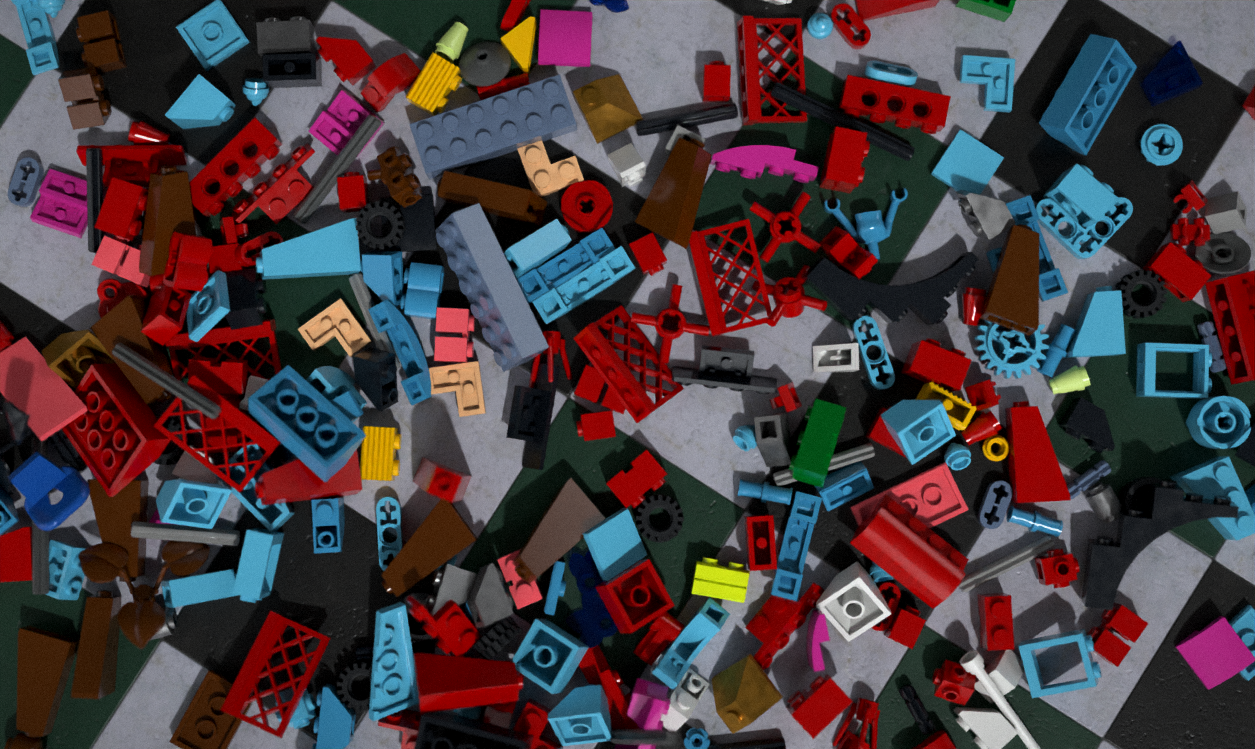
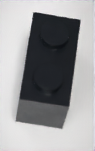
[263,53,322,88]
[225,268,267,330]

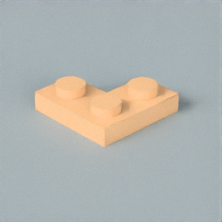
[517,140,584,197]
[298,298,372,357]
[429,361,486,417]

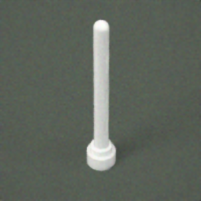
[960,650,1041,749]

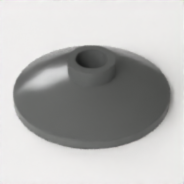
[459,42,511,87]
[1195,232,1251,274]

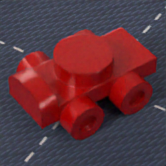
[1170,218,1210,246]

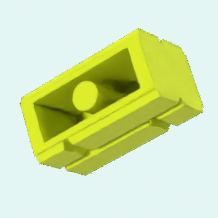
[691,557,750,603]

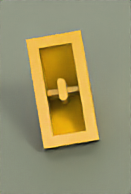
[500,16,536,74]

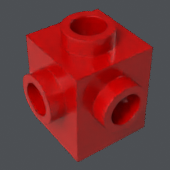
[1035,548,1079,588]
[932,660,976,706]

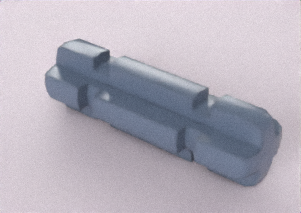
[1197,321,1227,373]
[1067,460,1112,499]

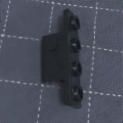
[672,345,778,395]
[506,363,560,470]

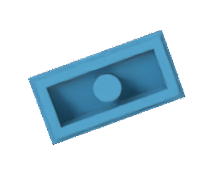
[814,461,874,512]

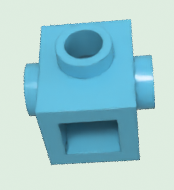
[273,685,317,729]

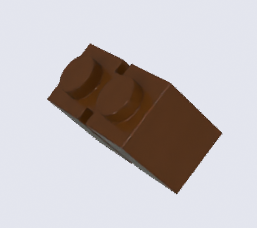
[76,10,127,74]
[58,67,111,130]

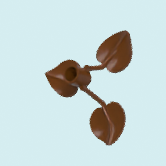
[78,540,210,649]

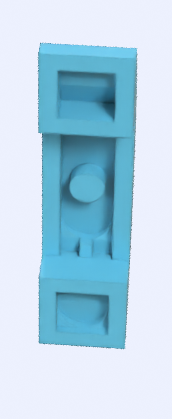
[11,0,59,75]
[532,246,635,325]

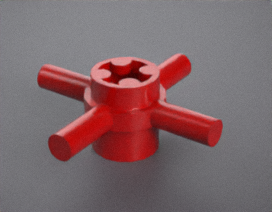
[750,192,821,263]
[752,265,827,327]
[631,284,710,364]

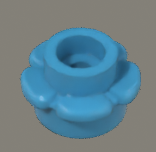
[684,728,710,749]

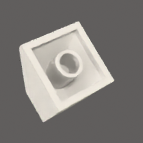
[816,561,892,642]

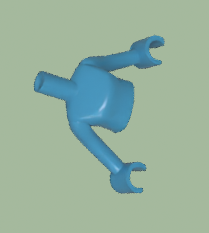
[823,188,908,260]

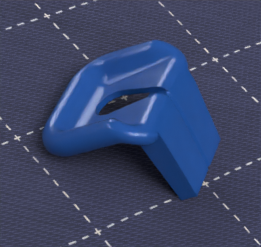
[8,451,90,531]

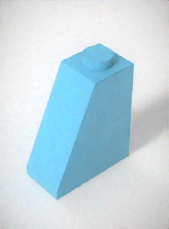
[504,219,572,279]
[1066,286,1126,358]
[161,569,237,608]

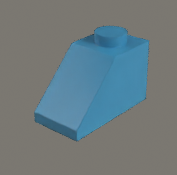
[360,251,404,307]

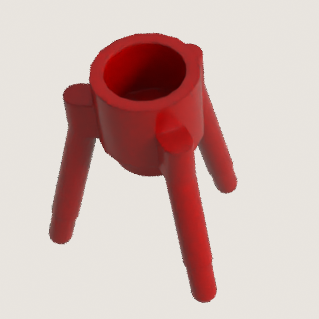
[529,331,572,388]
[832,697,880,749]

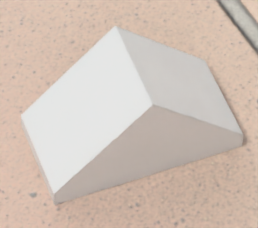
[813,343,859,372]
[975,650,1024,704]

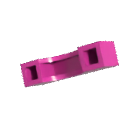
[614,678,671,749]

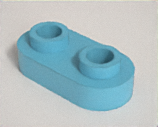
[864,61,918,87]

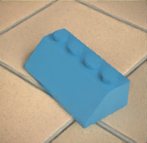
[1039,34,1137,156]
[248,365,366,483]

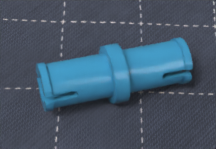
[1037,324,1076,378]
[738,479,793,505]
[1006,506,1063,537]

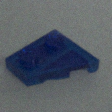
[1141,40,1203,107]

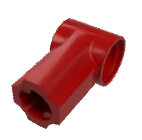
[633,612,684,666]

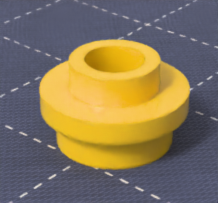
[982,435,1009,461]

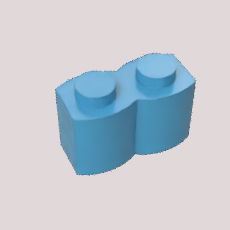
[400,262,445,320]

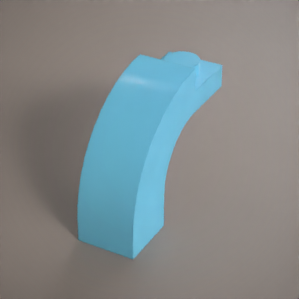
[652,597,730,690]

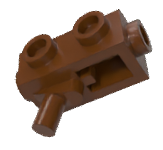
[367,146,422,208]

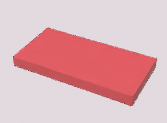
[0,337,88,441]
[850,462,969,528]

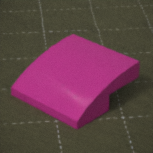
[538,10,593,67]
[308,90,385,156]
[30,169,88,239]
[806,609,830,672]
[1175,616,1255,690]

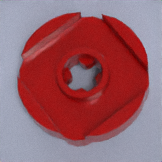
[561,180,613,234]

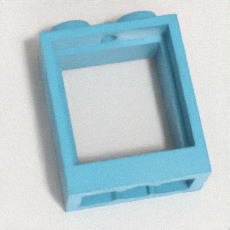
[1136,343,1212,399]
[233,527,284,603]
[1018,628,1102,698]

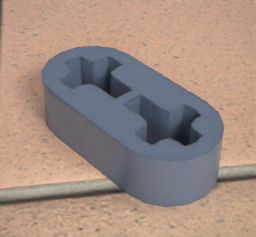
[7,157,44,207]
[977,480,1013,529]

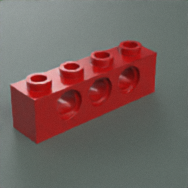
[838,75,951,134]
[189,118,282,218]

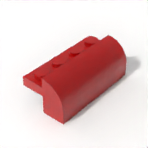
[1205,270,1255,385]
[850,494,969,609]

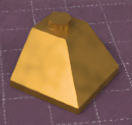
[573,74,643,144]
[42,329,116,389]
[712,654,783,734]

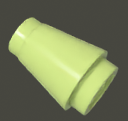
[435,22,468,63]
[1048,365,1091,395]

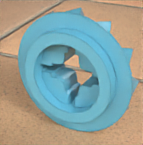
[1140,124,1183,166]

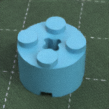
[1186,396,1251,449]

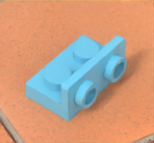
[45,539,86,600]

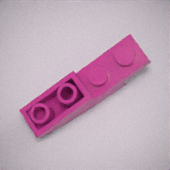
[710,145,819,183]

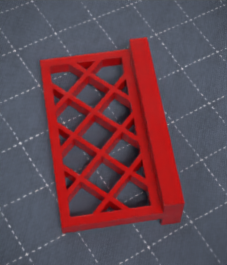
[737,16,807,125]
[689,219,772,337]
[573,305,684,423]
[166,319,282,383]
[154,375,281,493]
[220,611,331,738]

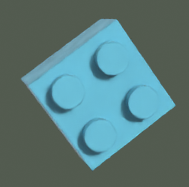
[1043,164,1118,229]
[511,619,589,694]

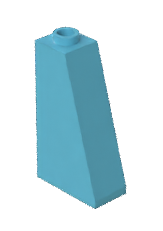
[256,218,361,280]

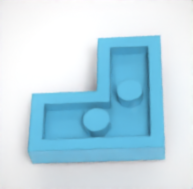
[959,55,1015,113]

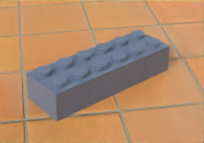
[409,74,577,179]
[435,203,549,372]

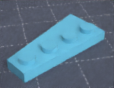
[369,602,419,721]

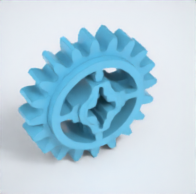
[974,319,1049,379]

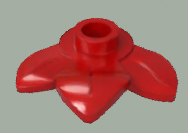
[97,278,149,318]

